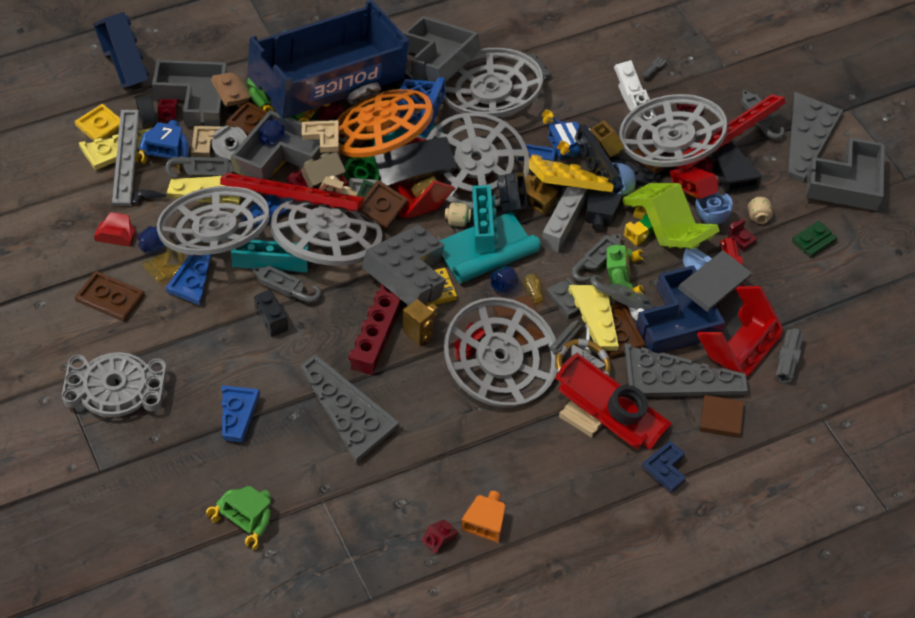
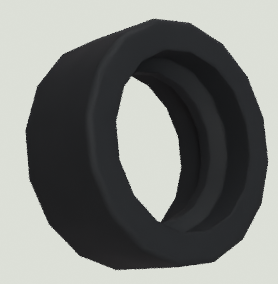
[136,95,157,129]
[608,385,648,425]

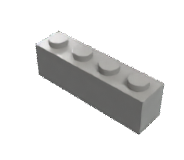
[541,186,587,252]

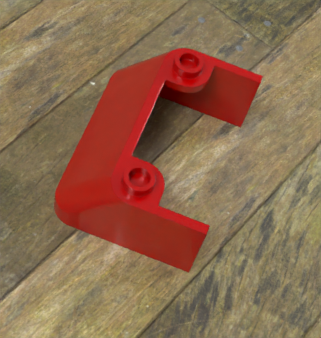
[378,133,455,219]
[697,286,783,376]

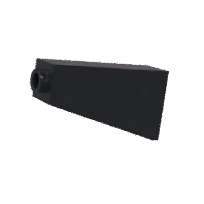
[709,140,762,194]

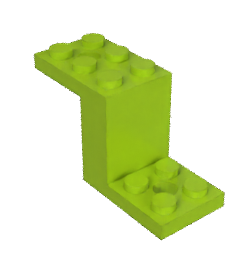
[622,183,720,249]

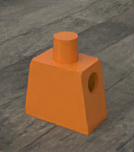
[461,491,505,543]

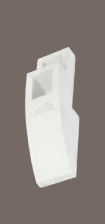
[614,60,656,122]

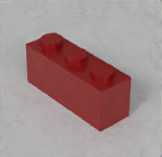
[670,166,719,199]

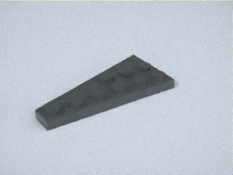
[787,92,843,183]
[624,343,748,397]
[301,354,399,463]

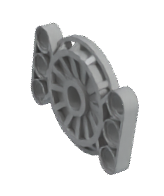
[62,352,167,417]

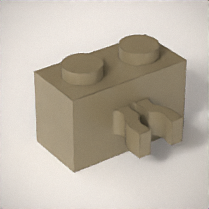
[301,152,346,188]

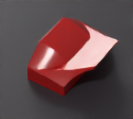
[94,212,136,247]

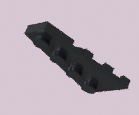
[574,124,620,192]

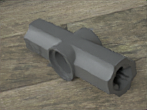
[775,328,804,384]

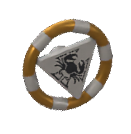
[555,339,611,376]

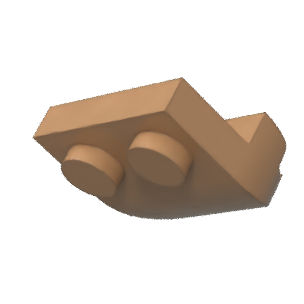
[211,73,251,108]

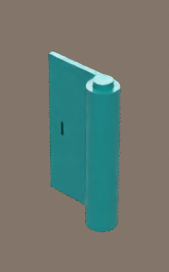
[439,211,541,284]

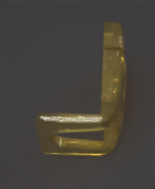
[142,239,184,283]

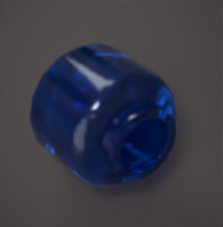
[259,119,285,146]
[137,226,165,253]
[491,266,519,293]

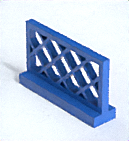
[388,77,446,136]

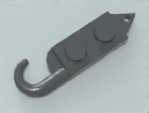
[741,90,785,139]
[165,157,233,178]
[571,233,621,282]
[253,265,321,303]
[590,275,656,311]

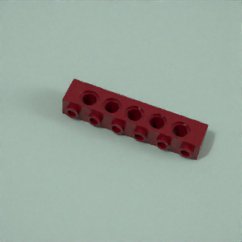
[348,283,404,375]

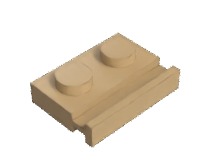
[559,400,603,438]

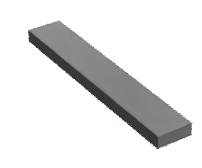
[112,110,140,206]

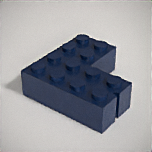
[93,12,149,88]
[636,265,725,354]

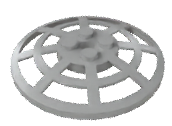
[443,48,543,117]
[619,94,728,167]
[426,112,529,211]
[157,186,270,255]
[270,199,382,266]
[444,297,557,407]

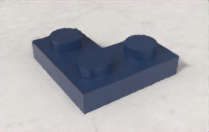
[642,440,686,493]

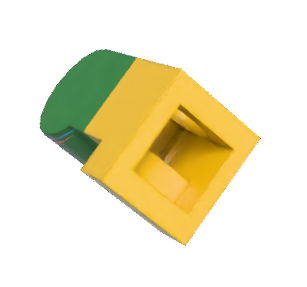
[624,214,655,246]

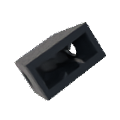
[586,189,622,231]

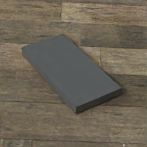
[678,250,752,312]

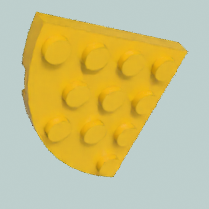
[529,155,614,192]

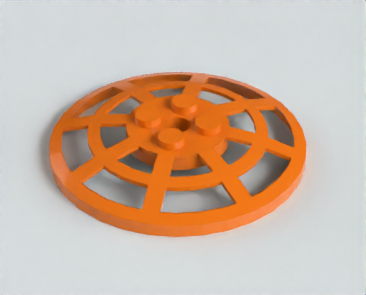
[336,89,434,157]

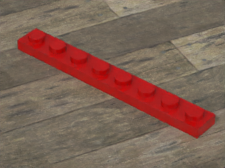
[674,94,786,170]
[220,173,364,211]

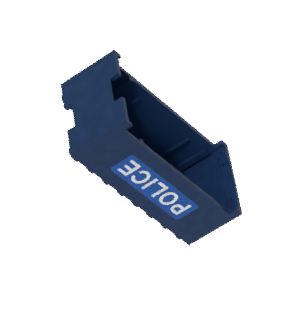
[247,0,409,119]

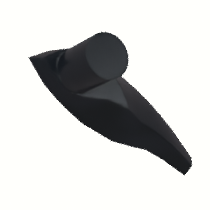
[131,190,167,206]

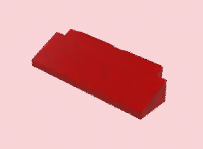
[555,352,672,450]

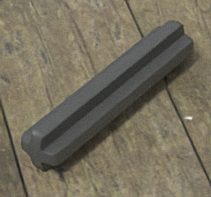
[550,320,582,355]

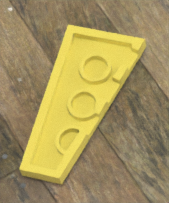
[79,128,152,170]
[167,176,242,205]
[568,285,619,351]

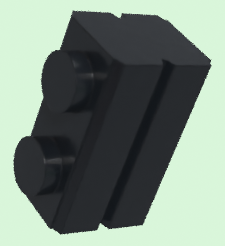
[497,172,529,212]
[254,290,288,336]

